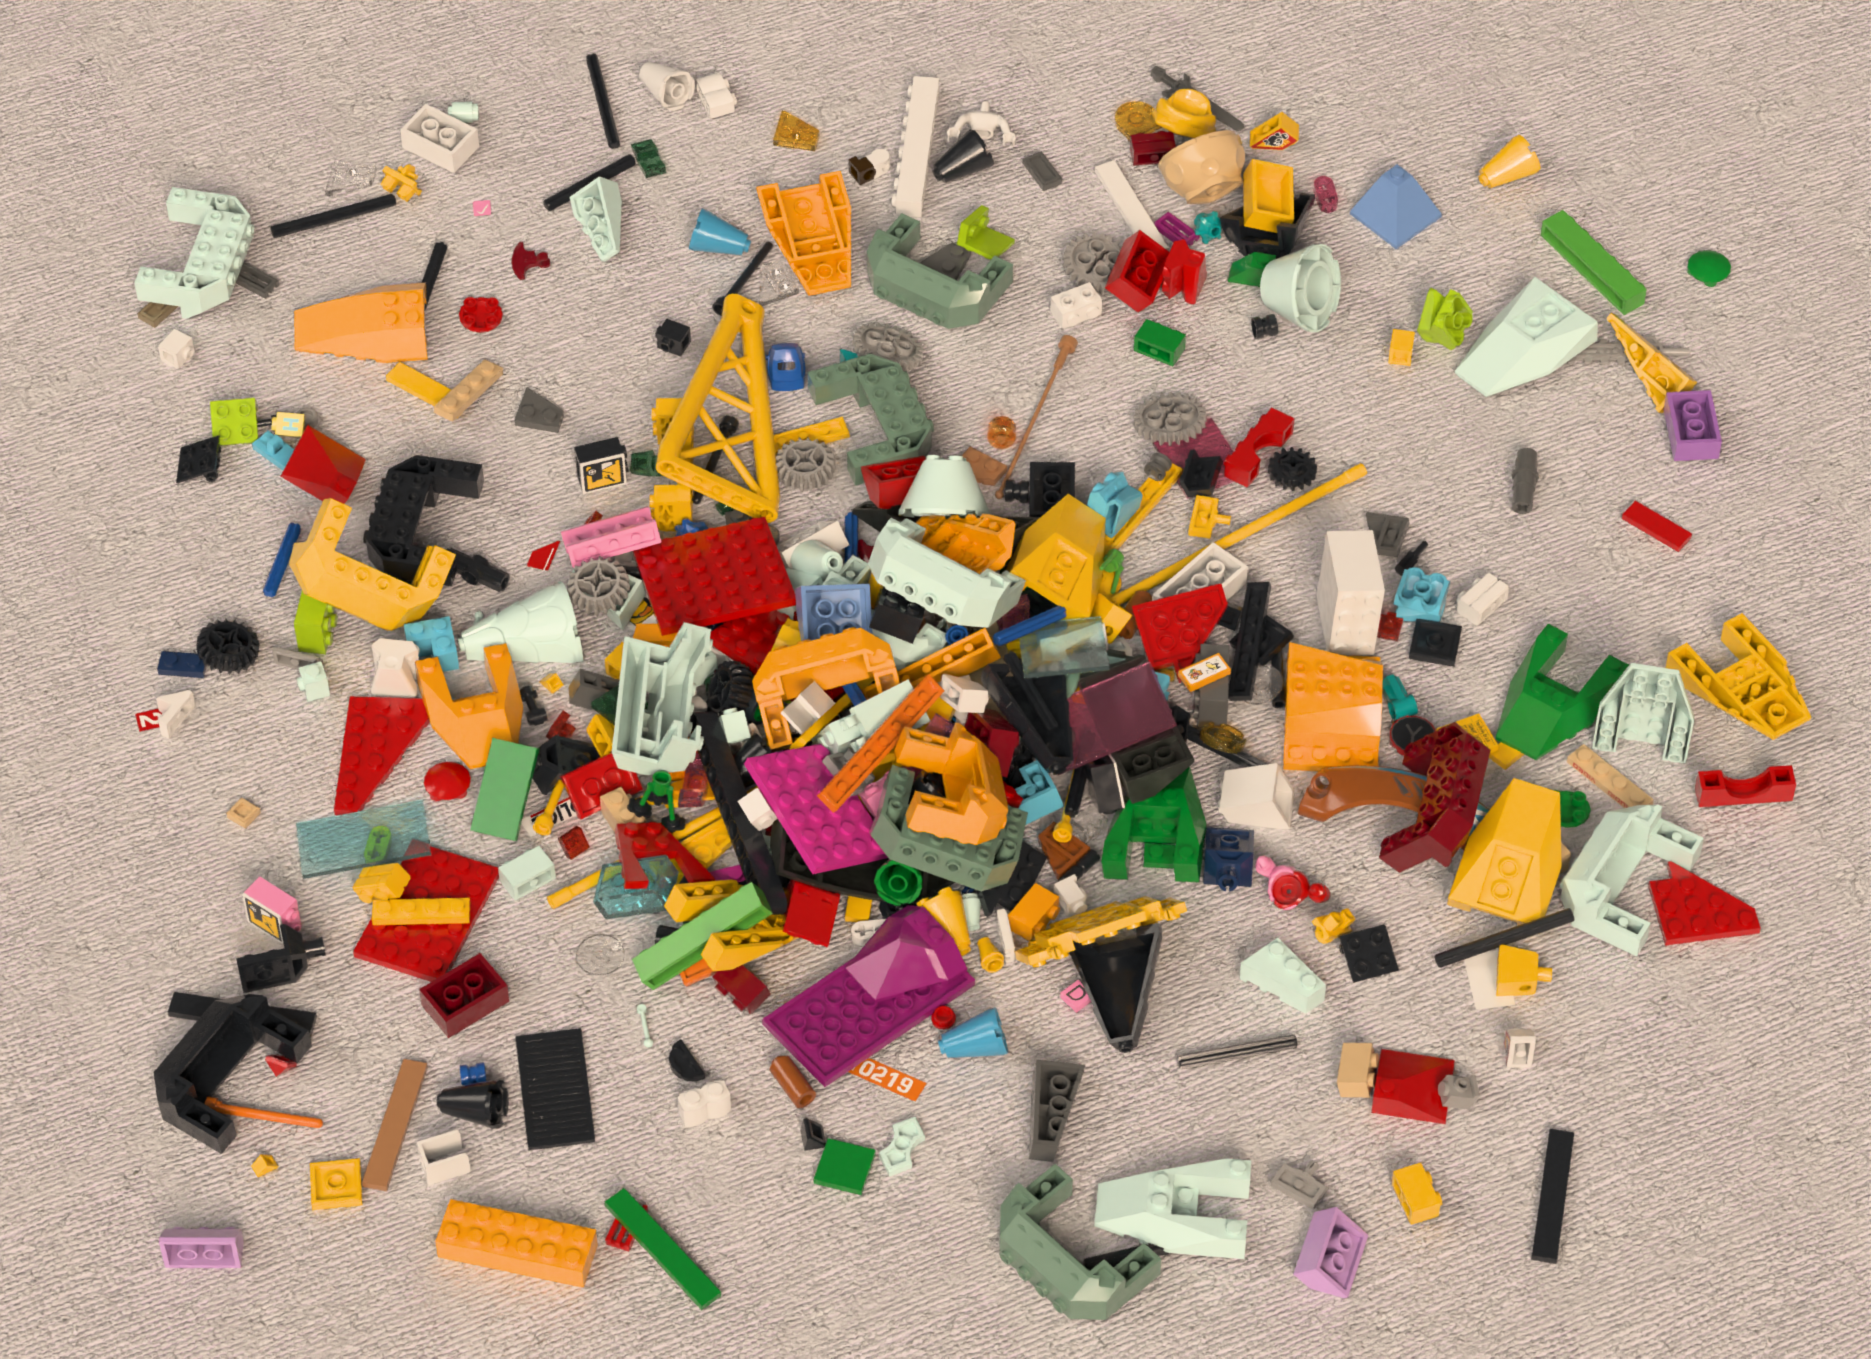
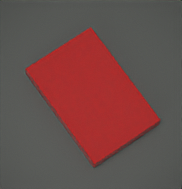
[560,752,643,820]

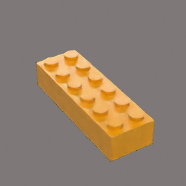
[435,1199,598,1288]

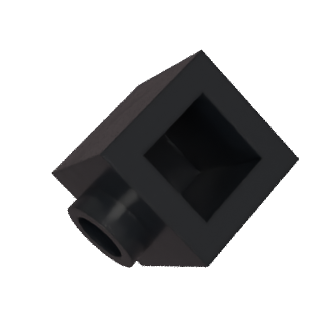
[655,319,691,357]

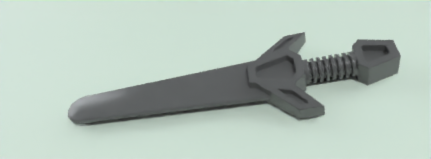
[1151,66,1244,131]

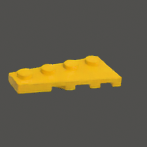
[650,818,732,891]

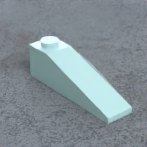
[570,177,622,262]

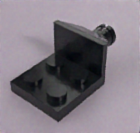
[532,735,600,795]
[236,924,326,993]

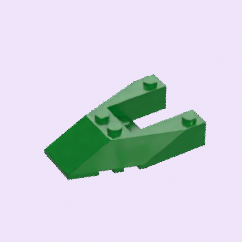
[1495,624,1629,760]
[1102,767,1207,882]

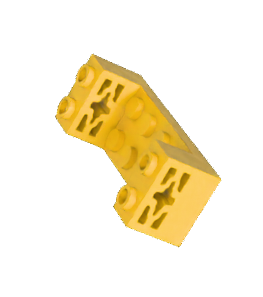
[650,398,694,532]

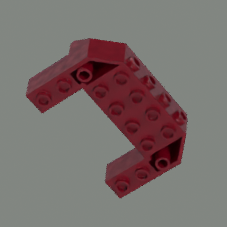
[1379,722,1491,873]

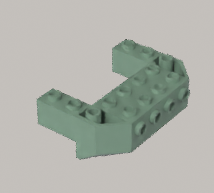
[867,213,1013,329]
[807,354,934,486]
[869,765,1028,891]
[999,1164,1162,1320]

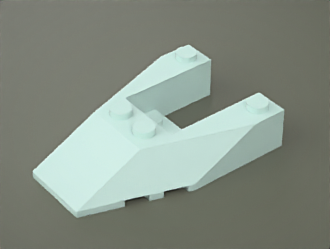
[1094,1158,1251,1259]

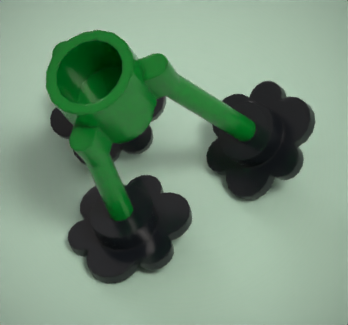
[627,771,686,833]

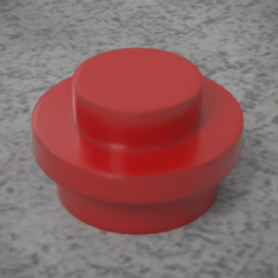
[931,1006,956,1030]

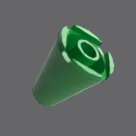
[874,859,923,905]

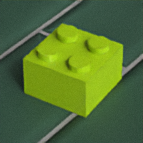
[294,591,338,654]

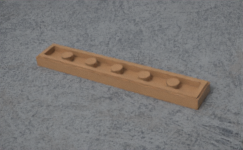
[362,1059,428,1192]

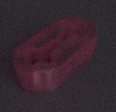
[1313,176,1338,213]

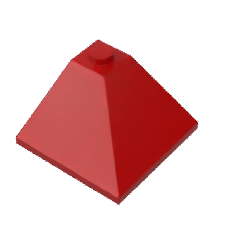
[280,425,366,504]
[1371,1049,1455,1124]

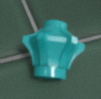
[1194,211,1222,244]

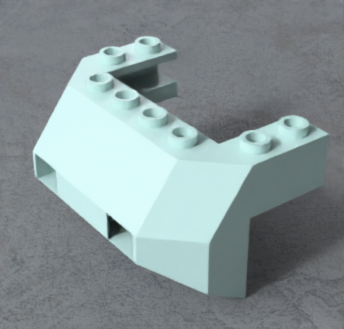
[612,622,713,775]

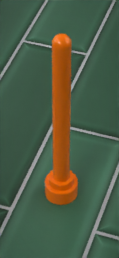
[205,1097,323,1128]

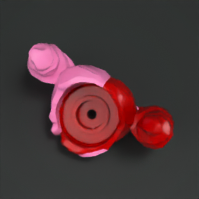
[1255,856,1331,910]

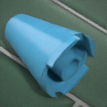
[689,208,751,256]
[938,1007,1008,1058]

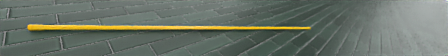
[547,463,1367,909]

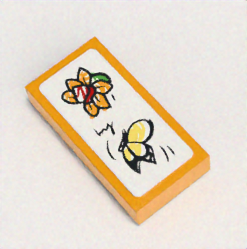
[1178,653,1231,692]

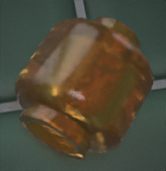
[987,416,1017,449]

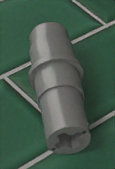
[1512,448,1539,514]

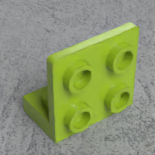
[957,205,1015,260]
[210,398,258,446]

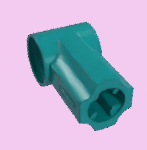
[1382,674,1418,721]

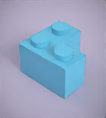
[404,616,459,672]
[1015,760,1064,825]

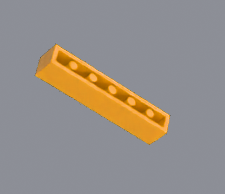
[861,628,1001,700]

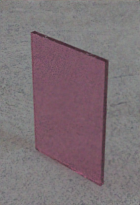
[1058,661,1177,776]

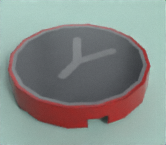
[1389,716,1436,756]

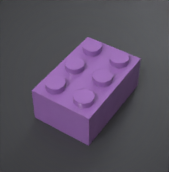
[1663,390,1722,461]

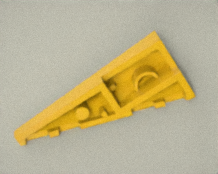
[1607,313,1697,414]

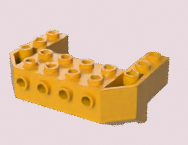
[752,627,900,753]
[895,722,1008,845]

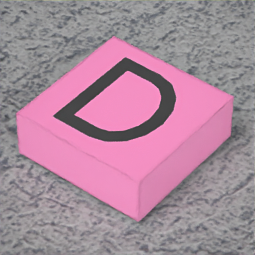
[1060,980,1091,1013]

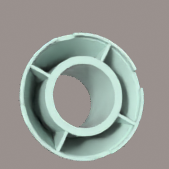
[1260,244,1341,332]

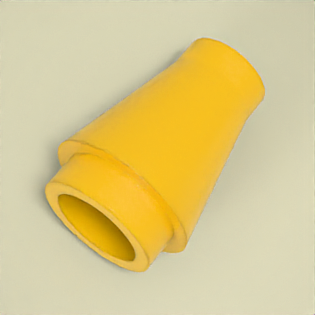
[977,937,1004,973]

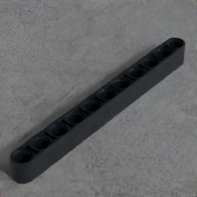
[689,711,787,915]

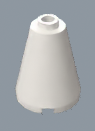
[639,62,695,111]

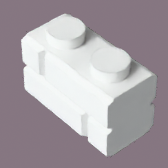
[1457,573,1509,626]

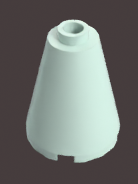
[790,540,843,583]

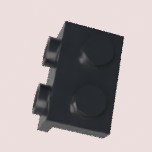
[1179,449,1223,497]

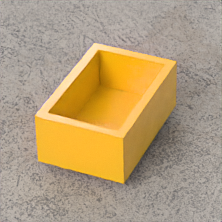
[1243,159,1294,233]

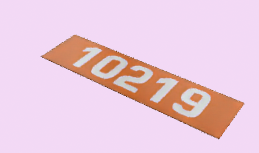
[848,1058,927,1102]

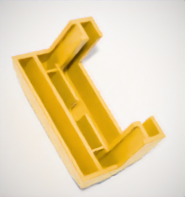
[289,498,456,631]

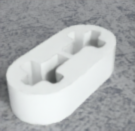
[851,919,886,946]

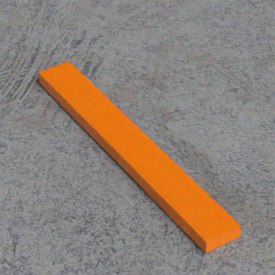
[817,674,945,813]

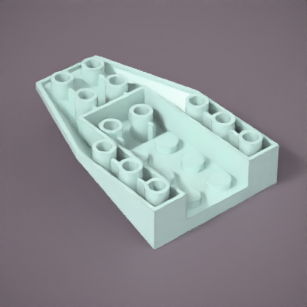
[1455,277,1598,397]
[1592,663,1695,763]

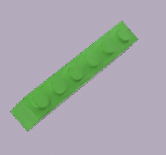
[1540,210,1647,315]
[632,882,773,990]

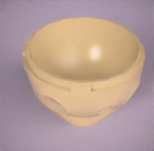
[1158,130,1245,204]

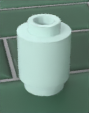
[448,101,479,123]

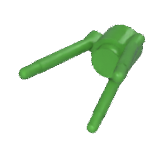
[1099,549,1124,594]

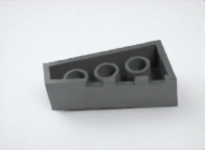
[1029,1059,1085,1162]

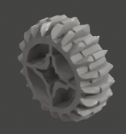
[776,437,835,492]
[567,556,630,616]

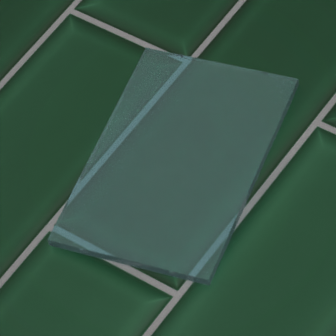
[1019,616,1110,678]
[296,800,431,879]

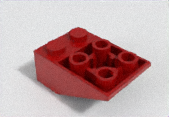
[782,879,840,947]

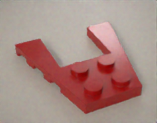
[615,822,715,889]

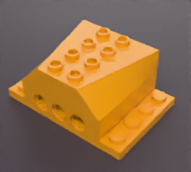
[1283,642,1383,771]

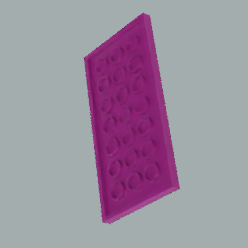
[762,958,975,1087]

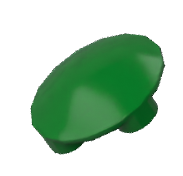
[1687,250,1731,287]
[1554,790,1591,828]

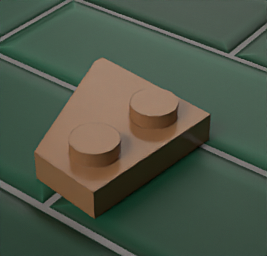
[962,446,1007,486]

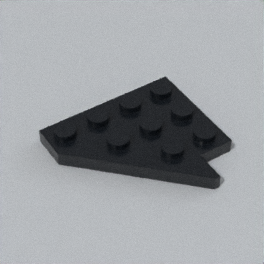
[976,841,1047,917]

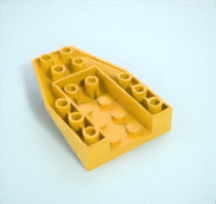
[1006,494,1106,628]
[1447,778,1562,934]

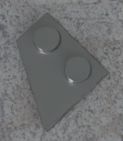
[920,243,971,280]
[515,388,564,433]
[1366,512,1410,558]

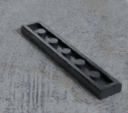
[1228,582,1271,701]
[168,992,317,1038]
[1531,1129,1574,1264]

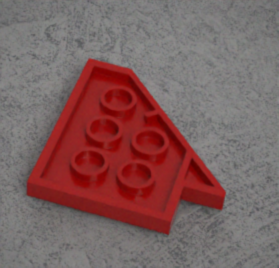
[1132,583,1228,683]
[1648,861,1761,946]

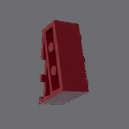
[964,709,1019,777]

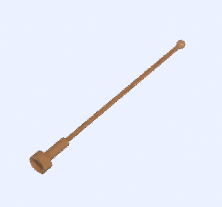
[995,335,1078,499]

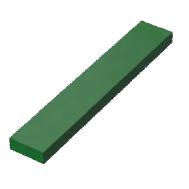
[604,1188,721,1311]

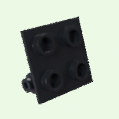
[176,435,222,483]
[1339,924,1399,983]

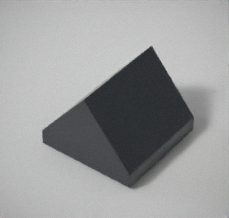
[800,1118,826,1151]

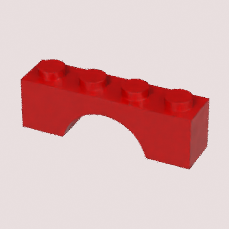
[1223,408,1295,488]
[1695,765,1796,807]

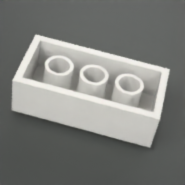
[1152,542,1248,601]

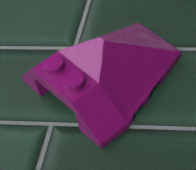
[845,905,967,1003]

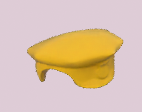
[1151,89,1216,138]

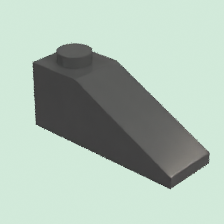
[569,669,620,710]

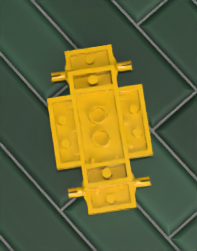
[1014,896,1187,967]

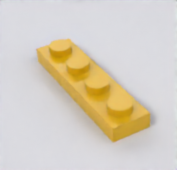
[372,898,470,925]

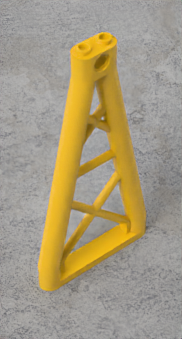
[656,294,780,523]

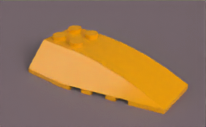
[756,171,851,296]
[294,282,428,363]
[916,514,1015,574]

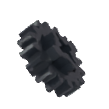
[1268,447,1317,491]

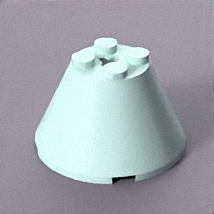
[899,455,990,519]

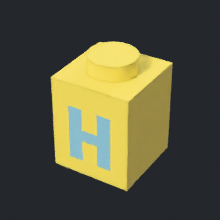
[272,412,305,438]

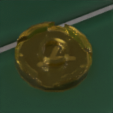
[1199,722,1247,753]

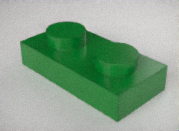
[1143,843,1176,869]

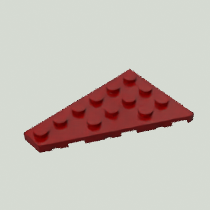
[334,696,430,816]

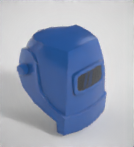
[766,343,806,391]

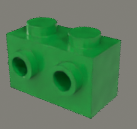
[1134,319,1186,367]

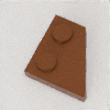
[1038,821,1090,879]

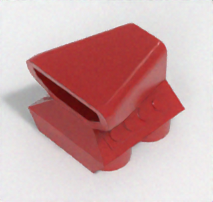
[1162,239,1207,304]

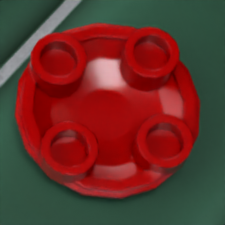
[459,297,503,333]
[424,762,471,801]

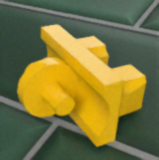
[380,164,422,202]
[1312,908,1356,943]

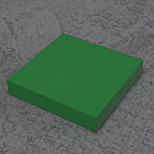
[813,1138,876,1195]

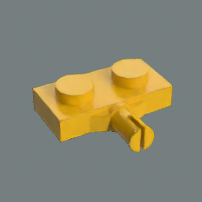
[1188,495,1231,539]

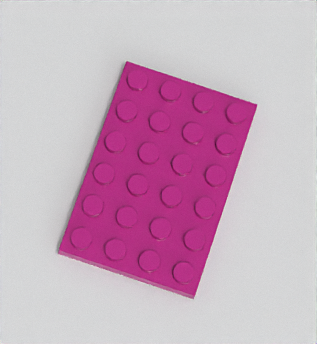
[744,744,888,874]

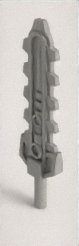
[1567,336,1690,365]

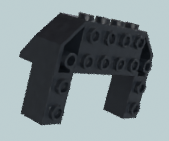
[363,455,484,586]
[153,994,312,1154]

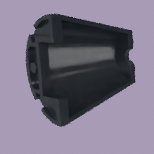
[1220,193,1315,259]

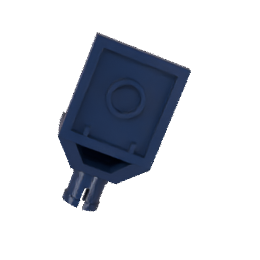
[1203,827,1254,892]

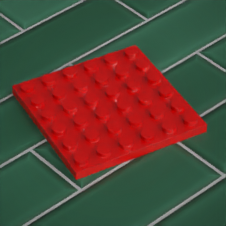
[632,517,796,636]

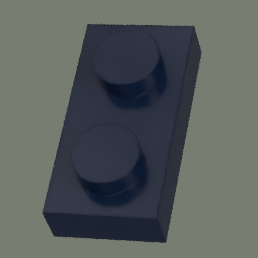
[157,651,207,678]

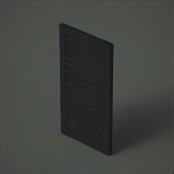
[515,1028,595,1151]

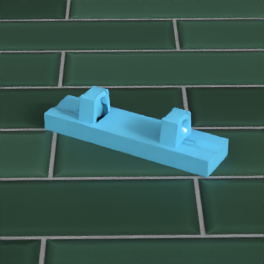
[252,431,294,470]

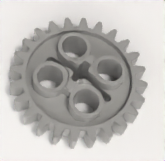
[1062,232,1122,295]
[852,322,924,371]
[1134,392,1207,446]

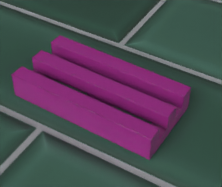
[1154,212,1200,246]

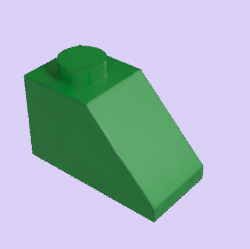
[1228,252,1276,287]

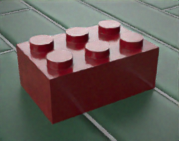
[419,953,510,1038]

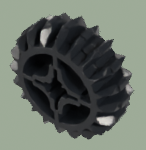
[196,618,260,675]
[706,660,754,718]

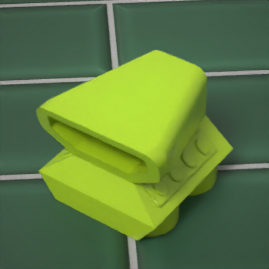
[1417,288,1473,350]

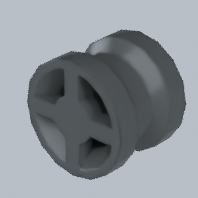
[1144,452,1172,481]

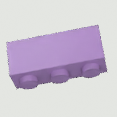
[1293,1207,1368,1298]
[159,1227,244,1268]

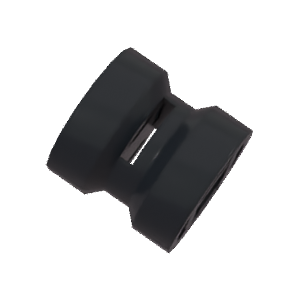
[1251,314,1278,339]
[1005,479,1029,503]

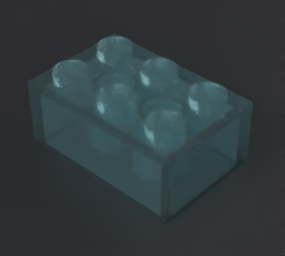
[593,855,679,920]

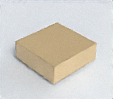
[226,797,261,829]

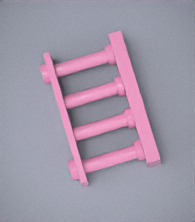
[561,506,661,568]

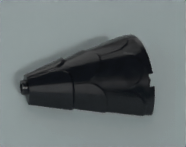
[981,664,1073,775]
[1069,923,1162,1053]

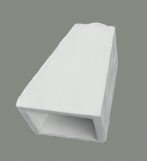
[1218,763,1295,829]

